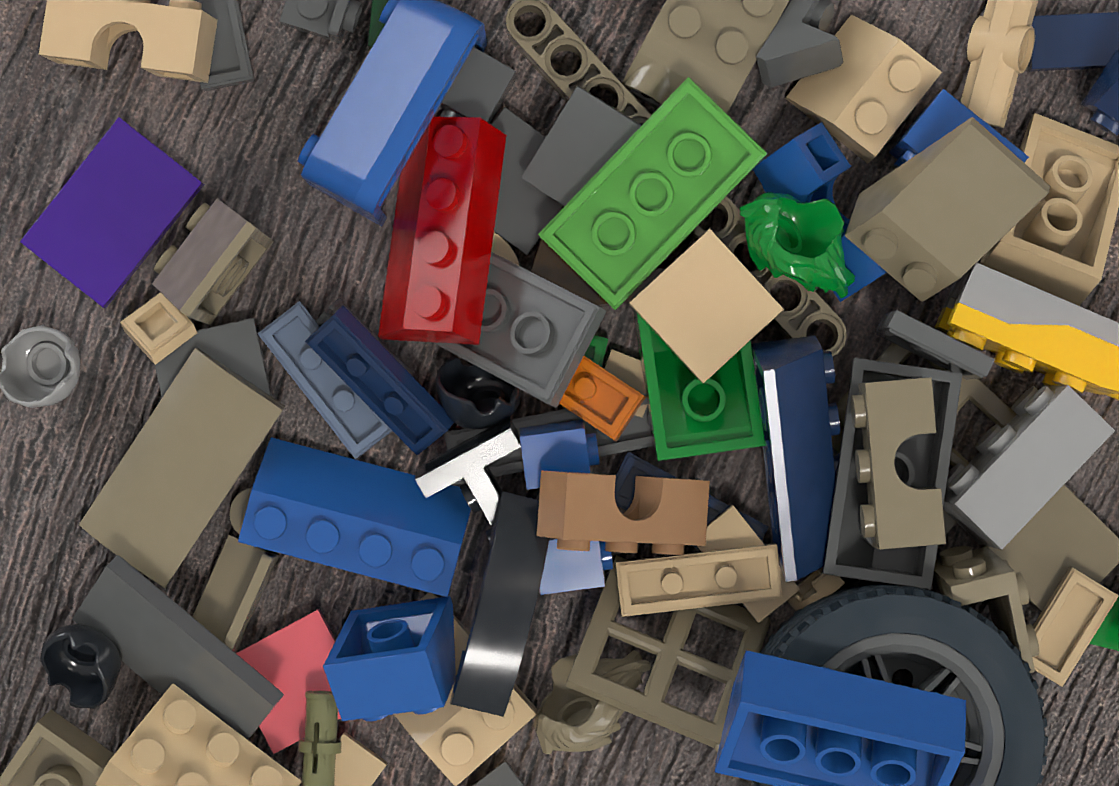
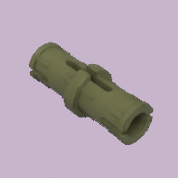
[298,691,342,786]

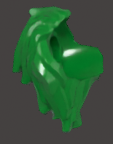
[740,192,855,298]

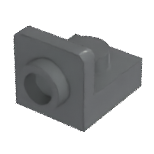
[279,0,363,44]

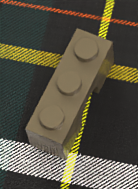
[851,377,946,550]

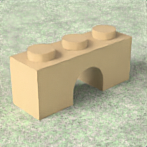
[39,0,218,83]

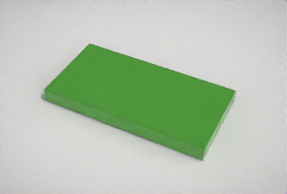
[538,77,768,310]

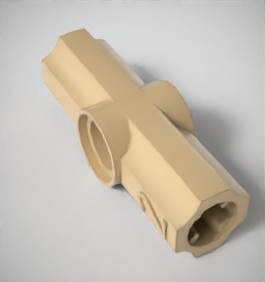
[960,0,1038,128]

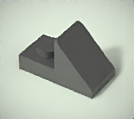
[756,0,844,87]

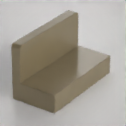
[192,534,279,653]

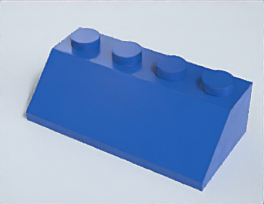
[238,437,471,597]
[714,650,966,786]

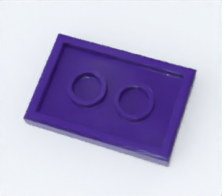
[20,117,204,308]

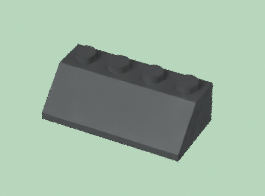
[822,358,963,589]

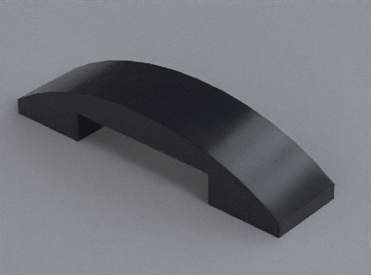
[450,491,550,717]

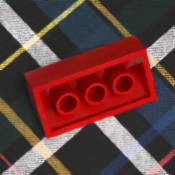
[378,117,507,345]

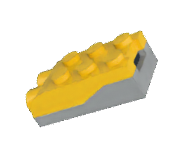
[935,263,1119,400]

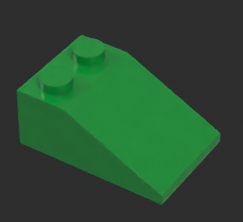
[633,309,765,461]

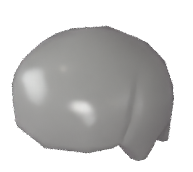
[0,325,80,408]

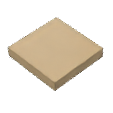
[629,229,784,383]

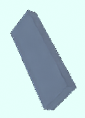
[258,301,392,459]

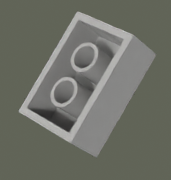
[943,385,1115,550]

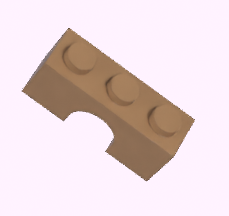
[537,470,710,555]

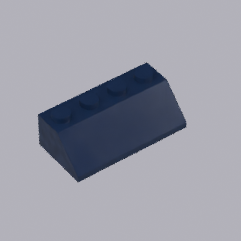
[751,336,840,582]

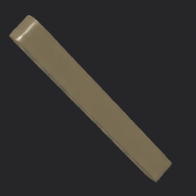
[506,0,847,357]

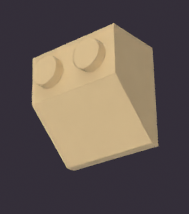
[785,15,942,163]

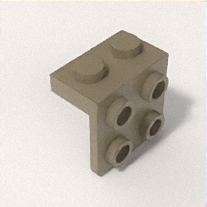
[932,546,1039,673]

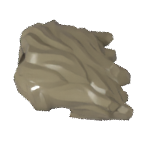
[533,650,651,754]

